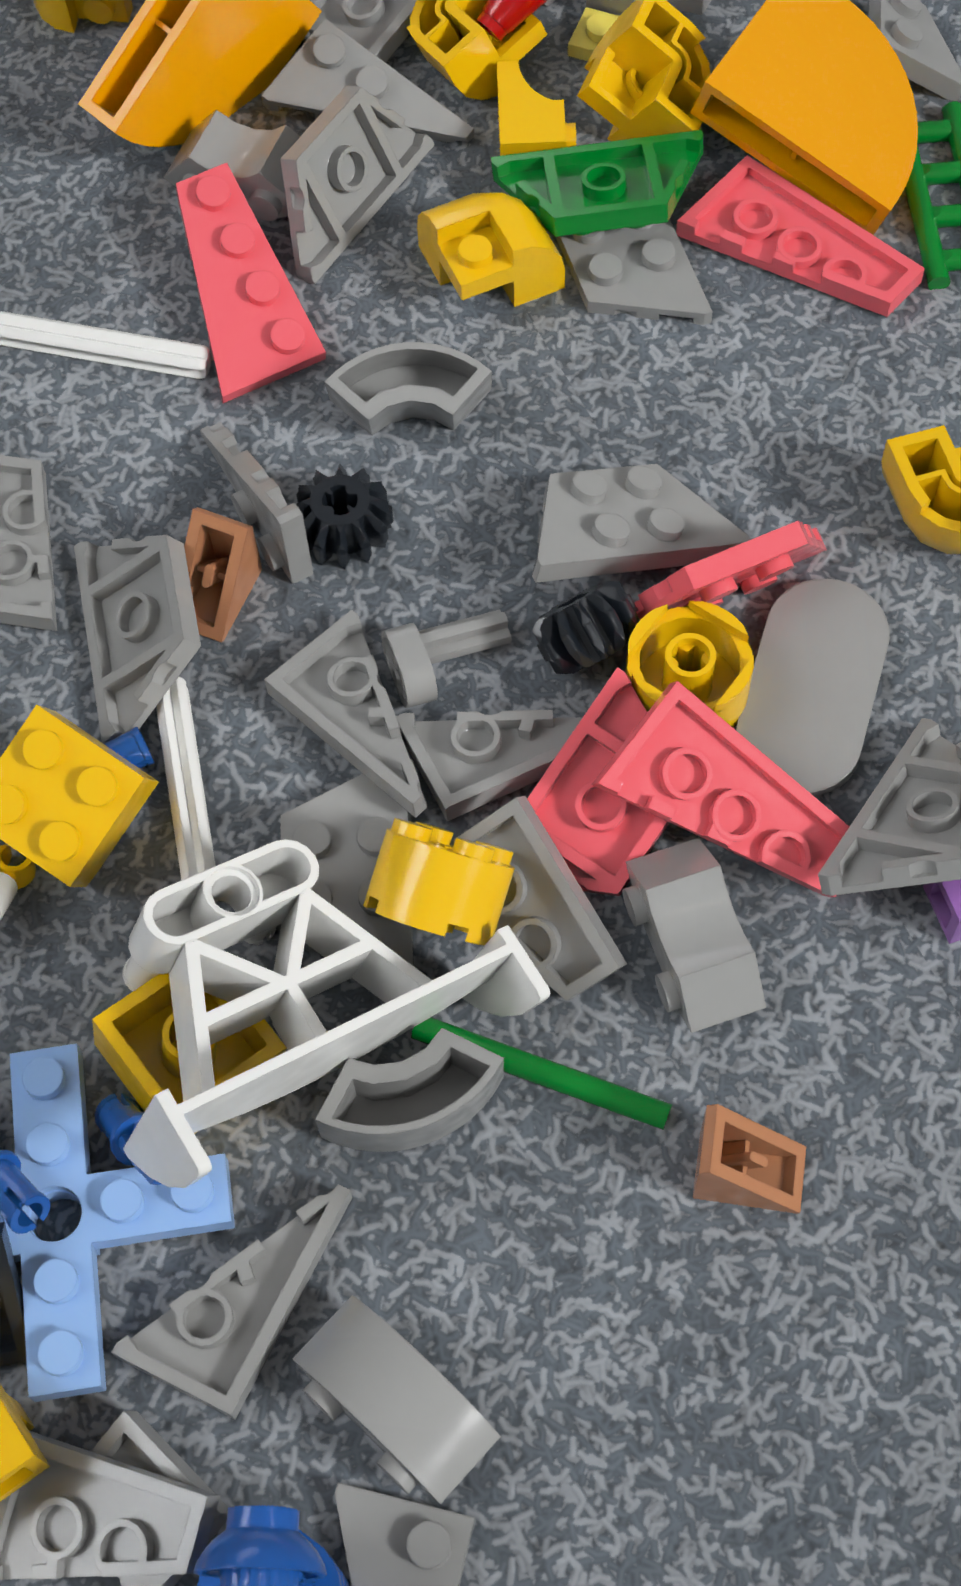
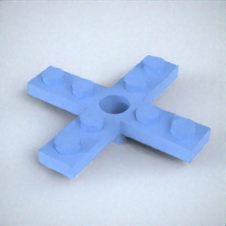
[0,1043,235,1402]

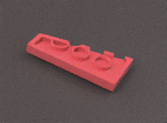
[676,155,925,317]
[176,162,326,403]
[592,681,850,897]

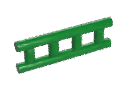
[905,101,961,290]

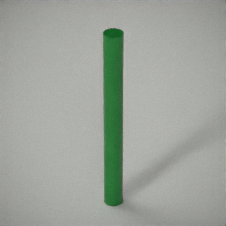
[411,1017,672,1130]

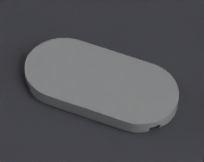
[736,579,890,798]

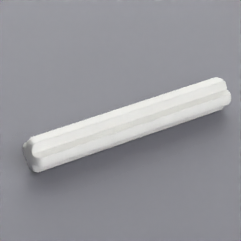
[0,311,211,379]
[156,676,218,903]

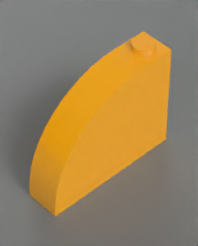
[78,0,322,147]
[690,0,918,235]

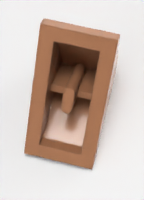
[184,507,262,643]
[693,1104,806,1214]

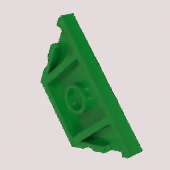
[491,130,703,237]

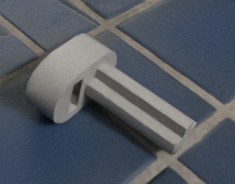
[381,609,512,708]

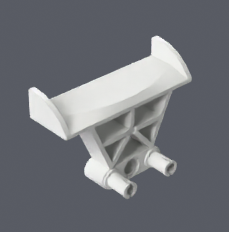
[122,839,550,1188]

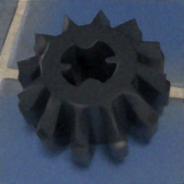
[296,464,394,570]
[532,581,640,674]

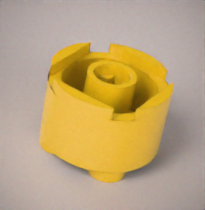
[625,601,754,728]
[363,818,515,945]

